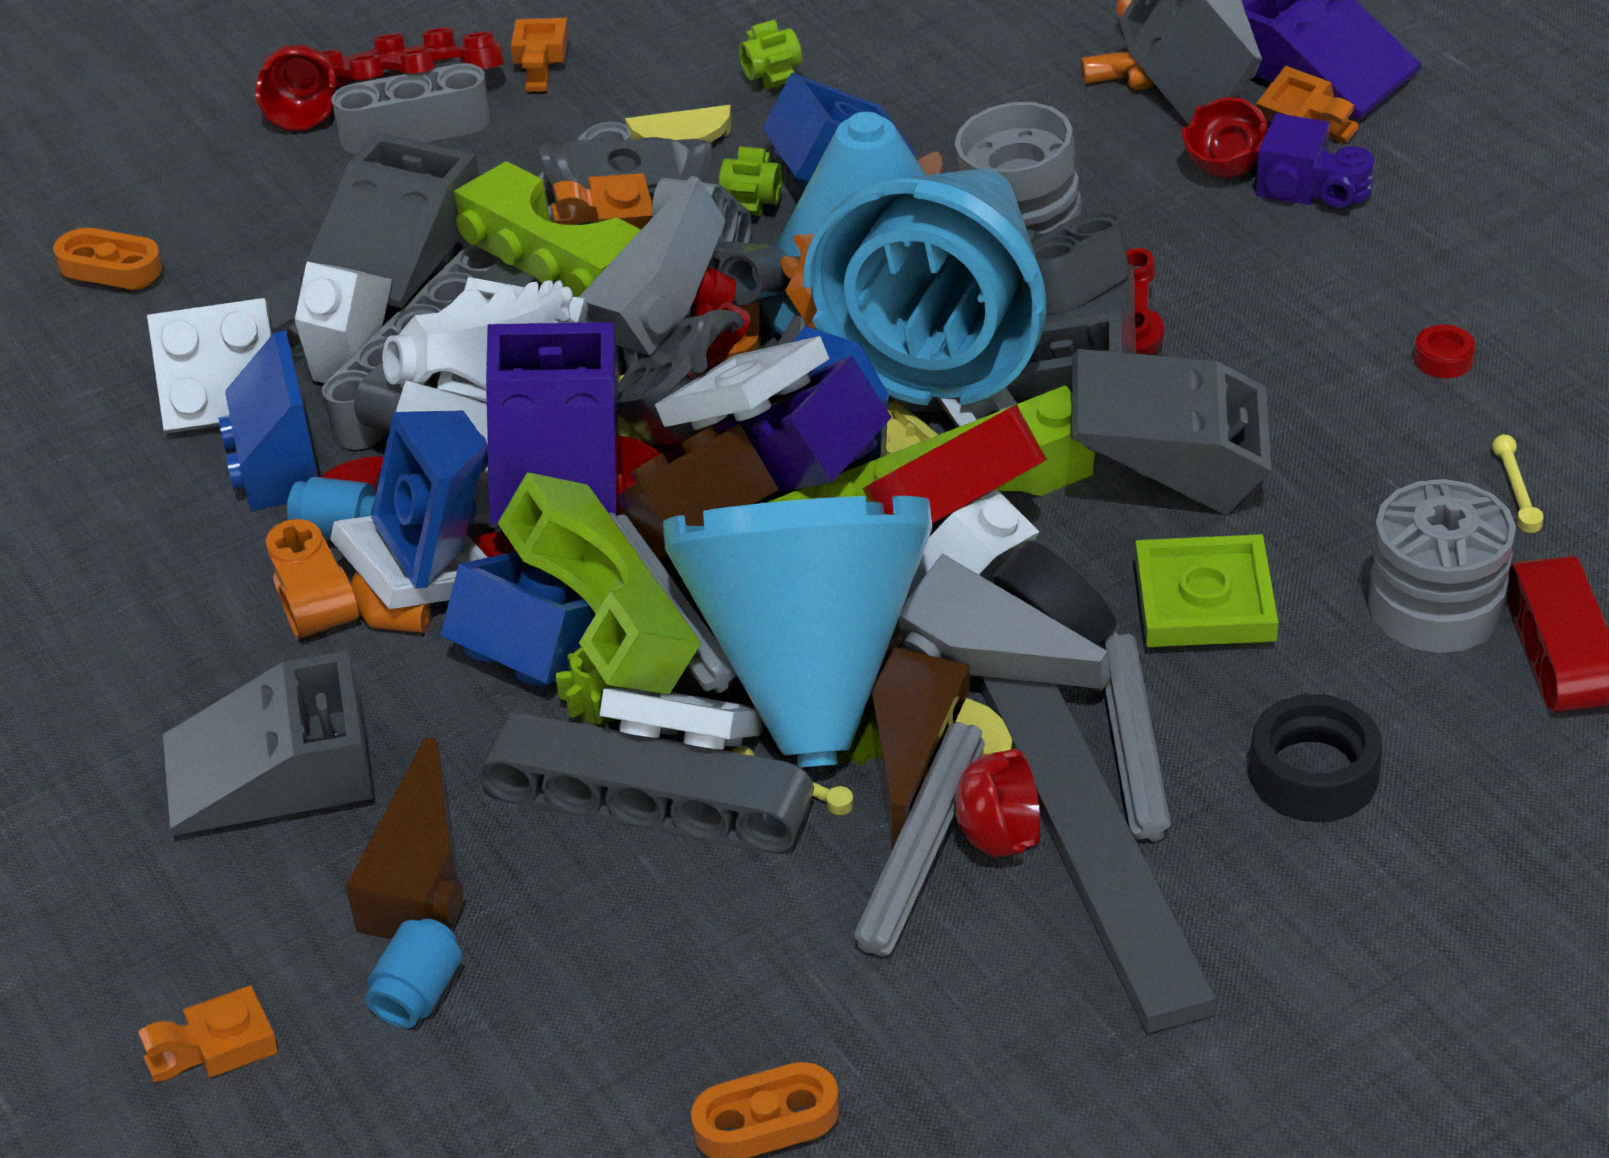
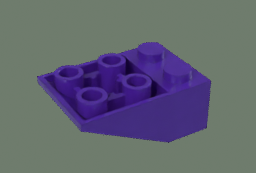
[1242,0,1421,119]
[486,322,618,528]

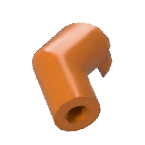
[1080,52,1154,90]
[350,572,431,633]

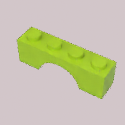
[453,161,641,297]
[498,472,701,694]

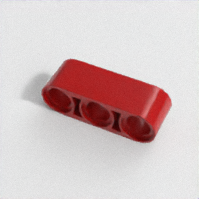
[863,404,1048,523]
[1507,555,1609,712]

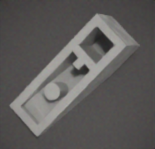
[579,176,726,356]
[898,553,1110,689]

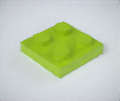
[1135,534,1278,647]

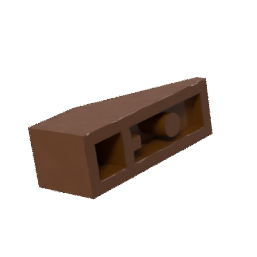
[865,647,970,849]
[346,737,463,939]

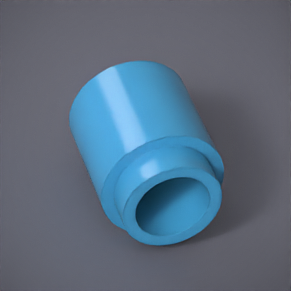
[287,477,376,540]
[365,919,463,1028]

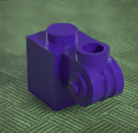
[1256,113,1374,208]

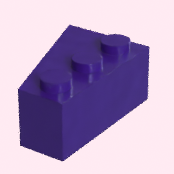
[702,355,892,493]

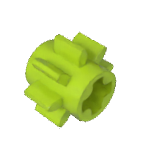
[738,19,802,90]
[719,146,783,217]
[556,647,623,724]

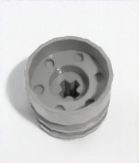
[954,102,1082,234]
[1368,479,1516,653]

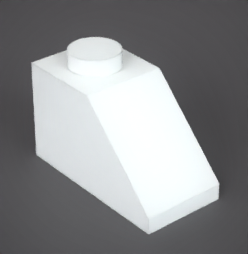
[295,262,392,383]
[904,489,1039,603]

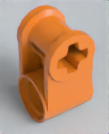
[265,519,359,640]

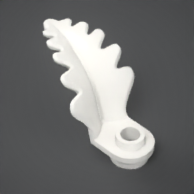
[382,280,573,388]

